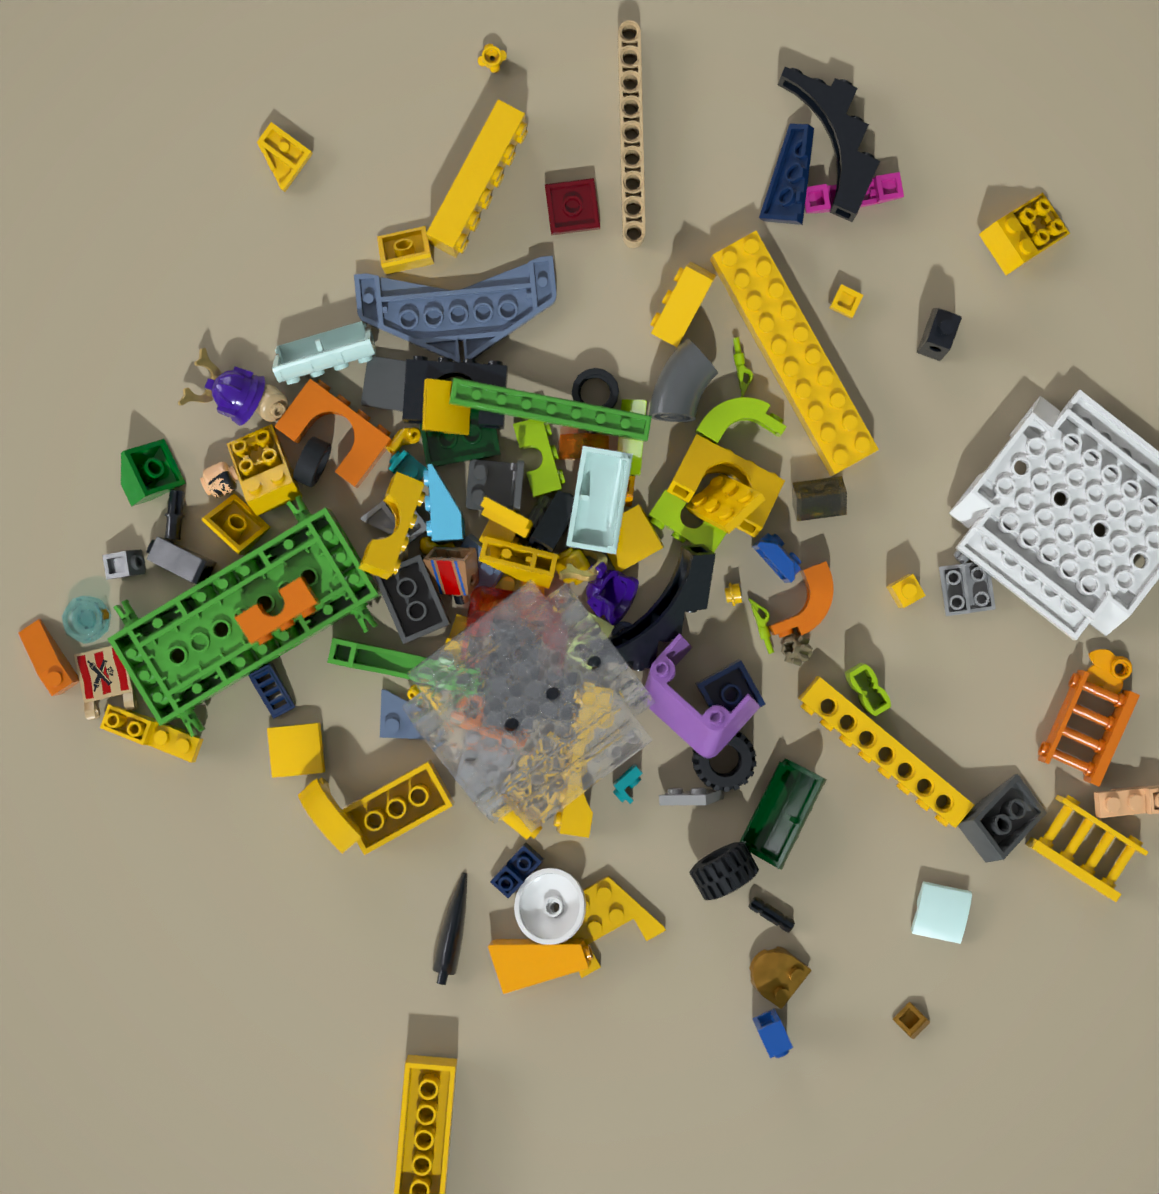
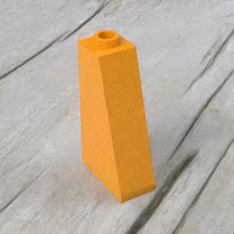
[488,938,593,994]

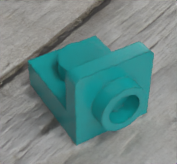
[388,450,428,481]
[613,763,643,804]

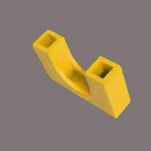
[667,434,785,538]

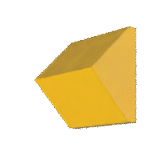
[377,226,434,275]
[201,493,270,555]

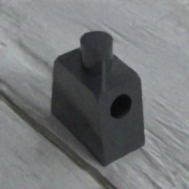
[917,308,962,361]

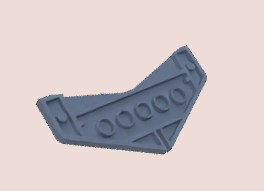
[354,256,557,362]

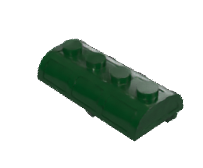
[740,758,827,870]

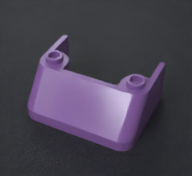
[642,634,760,758]

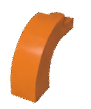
[769,561,834,638]

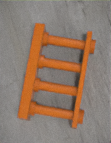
[1038,670,1140,787]

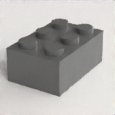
[374,555,451,644]

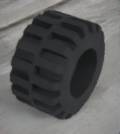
[692,731,757,792]
[689,842,759,900]

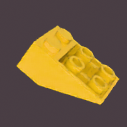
[979,192,1070,275]
[227,424,302,516]

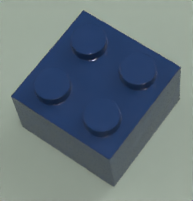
[695,659,766,713]

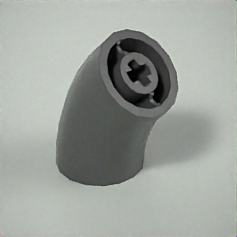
[649,338,718,422]

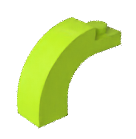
[695,397,787,444]

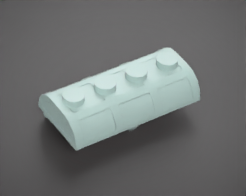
[272,321,376,385]
[566,446,633,554]

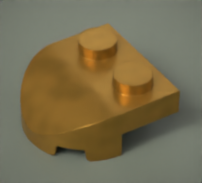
[749,946,812,1009]

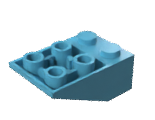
[424,464,465,542]

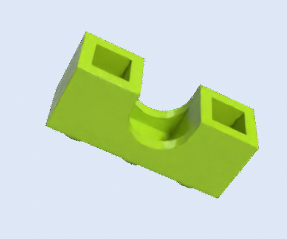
[513,419,565,498]
[648,489,726,552]

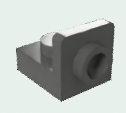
[102,549,146,580]

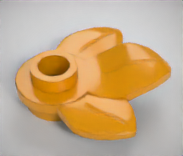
[1086,649,1132,694]

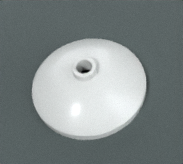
[514,868,586,945]

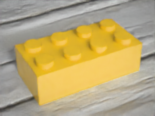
[342,759,455,855]

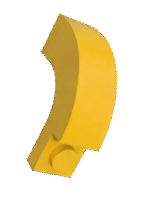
[298,777,361,854]

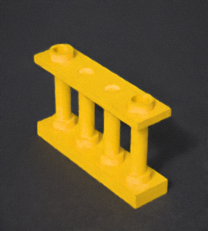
[1026,795,1148,902]

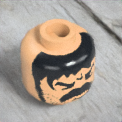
[200,461,239,498]

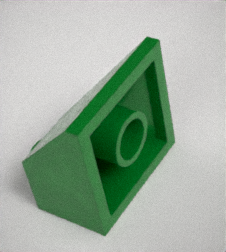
[121,439,186,507]

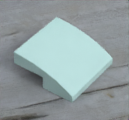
[911,881,972,944]

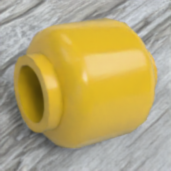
[555,547,591,585]

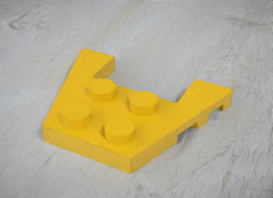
[572,875,666,978]

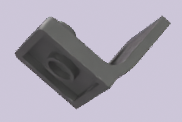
[466,459,524,513]

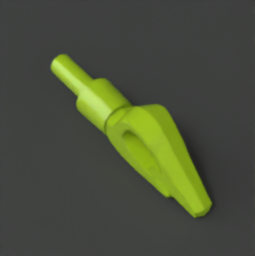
[733,337,753,397]
[748,598,774,654]

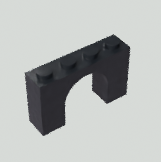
[402,356,508,429]

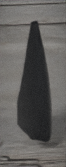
[432,873,467,985]

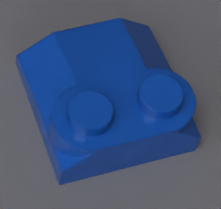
[752,533,802,583]

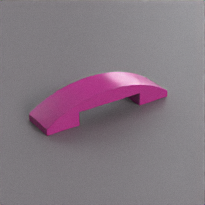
[805,172,904,214]

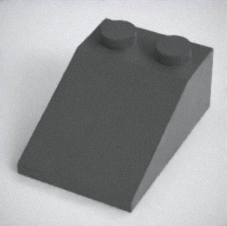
[958,774,1047,863]

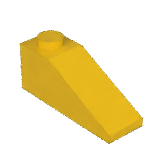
[479,536,558,589]

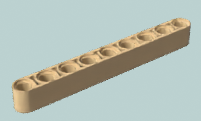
[618,20,646,248]

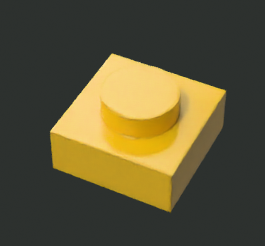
[829,284,864,319]

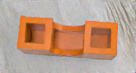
[235,577,320,645]

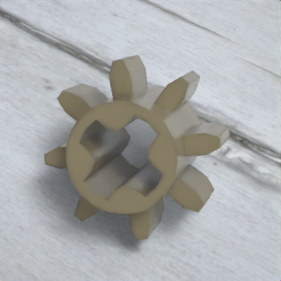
[781,634,813,666]

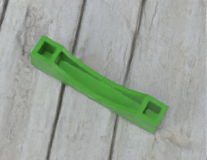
[327,637,482,695]

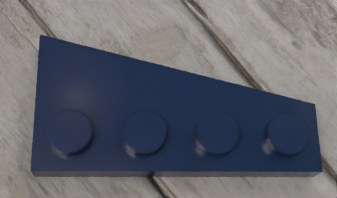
[759,124,814,225]

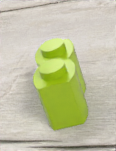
[845,663,891,716]

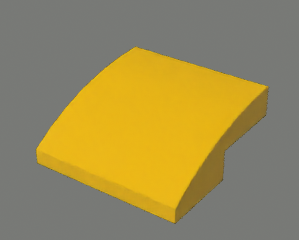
[422,378,470,435]
[480,497,533,538]
[607,504,664,572]
[267,723,325,778]

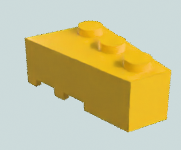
[650,261,717,347]

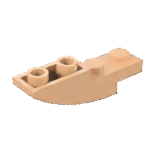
[1094,785,1159,818]

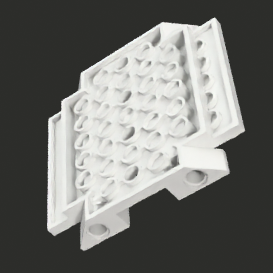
[949,390,1159,640]

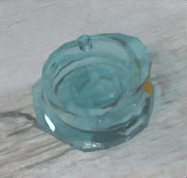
[62,596,111,644]

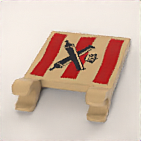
[74,646,139,720]

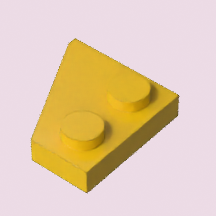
[257,122,313,192]

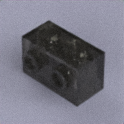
[792,476,847,521]

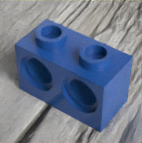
[752,1008,793,1058]

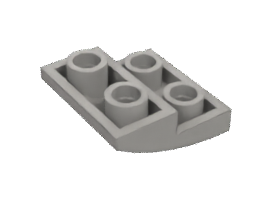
[939,562,996,616]

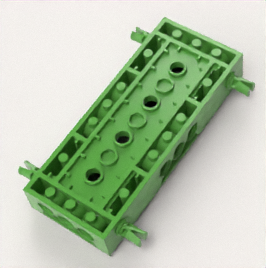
[107,495,382,737]

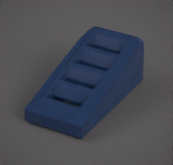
[248,663,296,719]

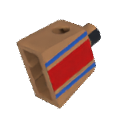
[423,547,479,605]

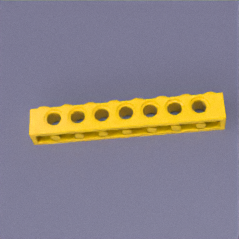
[798,676,974,828]

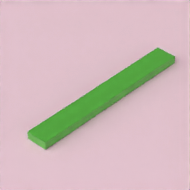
[449,378,652,442]

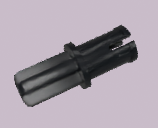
[164,490,185,540]

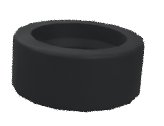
[572,368,619,408]
[293,437,332,487]

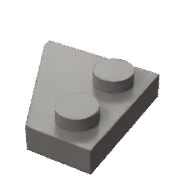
[659,788,724,805]

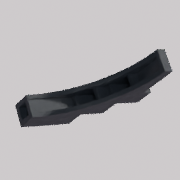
[778,67,880,222]
[578,544,716,671]

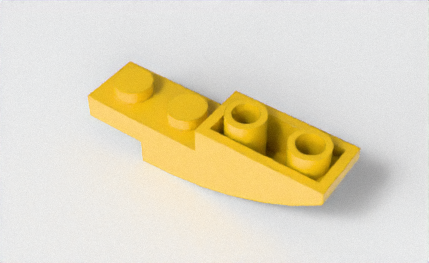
[100,704,203,763]

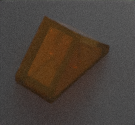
[559,433,609,460]

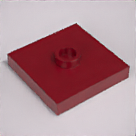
[545,178,600,236]

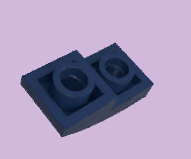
[490,842,544,899]

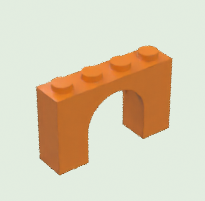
[274,379,392,488]

